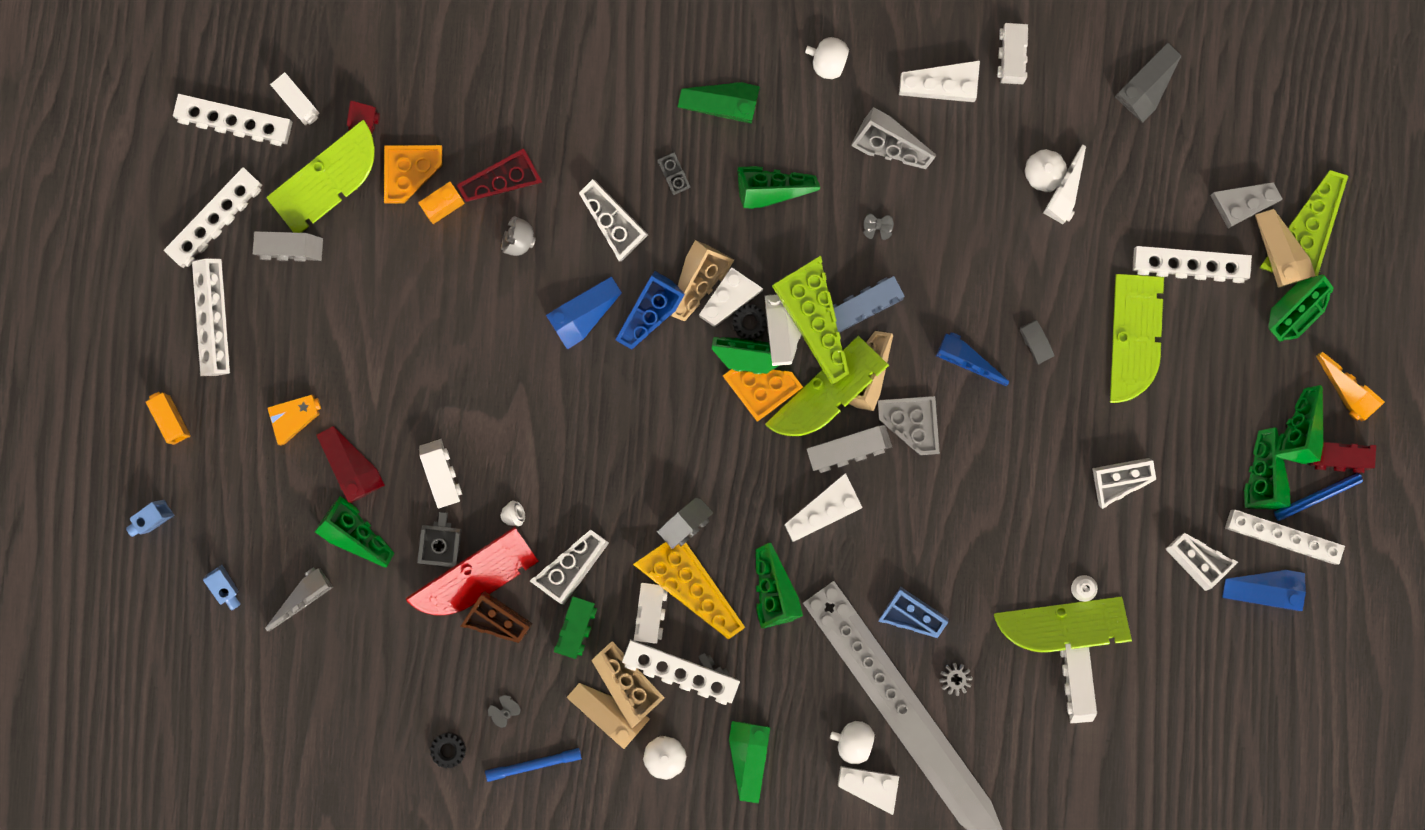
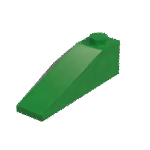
[678,82,760,124]
[738,166,820,209]
[1275,385,1323,464]
[1244,427,1290,509]
[315,496,395,568]
[756,543,803,628]
[729,721,770,803]

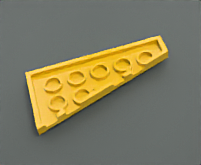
[633,542,745,639]

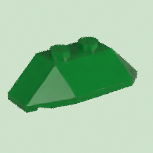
[1268,274,1334,341]
[712,337,779,374]

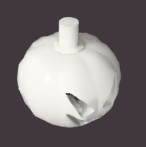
[805,37,849,79]
[1025,149,1068,192]
[830,721,875,764]
[643,736,687,780]

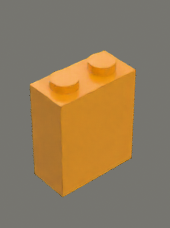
[418,182,465,224]
[146,392,191,445]

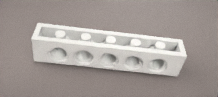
[173,94,293,146]
[163,168,262,268]
[1132,246,1252,283]
[192,259,230,376]
[1225,510,1345,565]
[622,639,740,705]

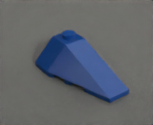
[616,271,685,349]
[546,277,622,350]
[936,332,1009,386]
[1222,570,1306,611]

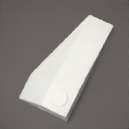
[1043,145,1086,224]
[765,295,801,366]

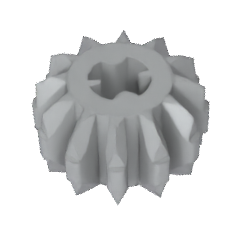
[939,663,973,696]

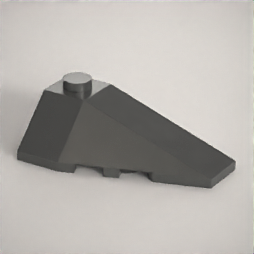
[1115,43,1181,123]

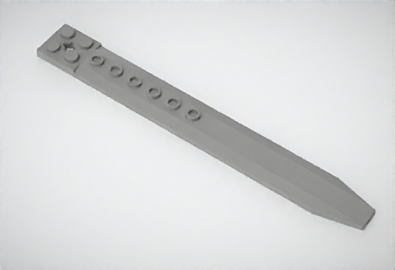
[803,581,1002,830]

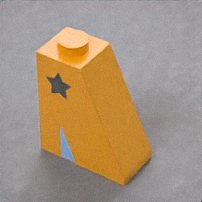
[268,395,321,446]

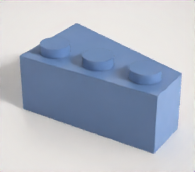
[878,587,949,638]

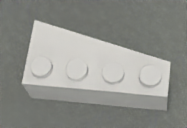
[1060,644,1097,723]

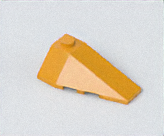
[1316,352,1384,421]

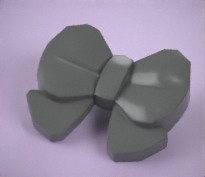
[863,213,894,240]
[488,695,521,728]

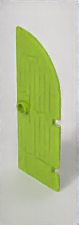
[266,120,374,233]
[1110,274,1164,403]
[765,336,889,436]
[994,597,1132,652]

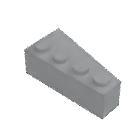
[807,425,892,473]

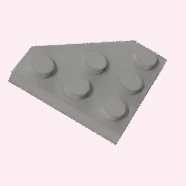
[877,396,940,455]

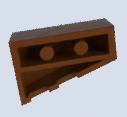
[460,592,533,643]

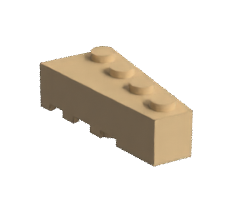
[591,641,664,729]

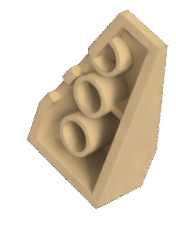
[1255,209,1315,288]
[670,240,734,321]
[849,331,893,411]
[567,683,650,749]

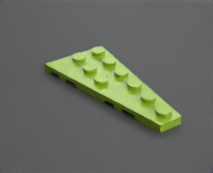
[1259,170,1348,281]
[772,256,849,384]

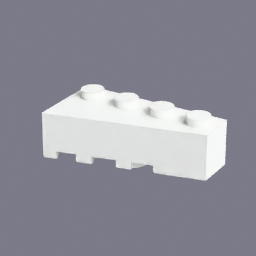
[899,61,980,102]
[579,179,648,261]
[784,473,862,542]
[530,530,609,605]

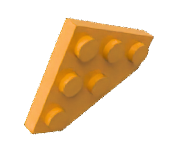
[384,145,442,203]
[723,369,803,422]

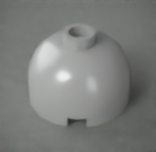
[501,216,536,256]

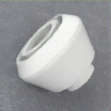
[500,501,525,526]
[1071,575,1098,602]

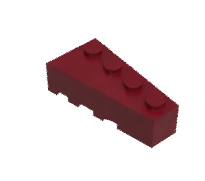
[457,148,542,202]

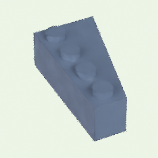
[833,276,905,333]

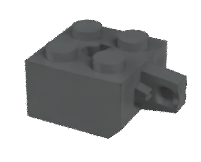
[657,498,713,549]
[417,512,462,567]

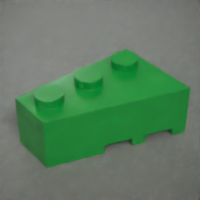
[553,596,598,659]

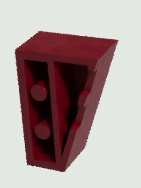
[1309,442,1376,473]

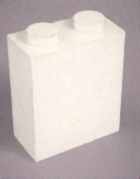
[270,72,319,125]

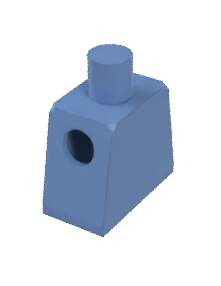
[126,500,174,537]
[203,565,241,611]

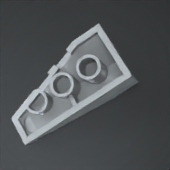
[851,107,936,169]
[265,567,333,631]

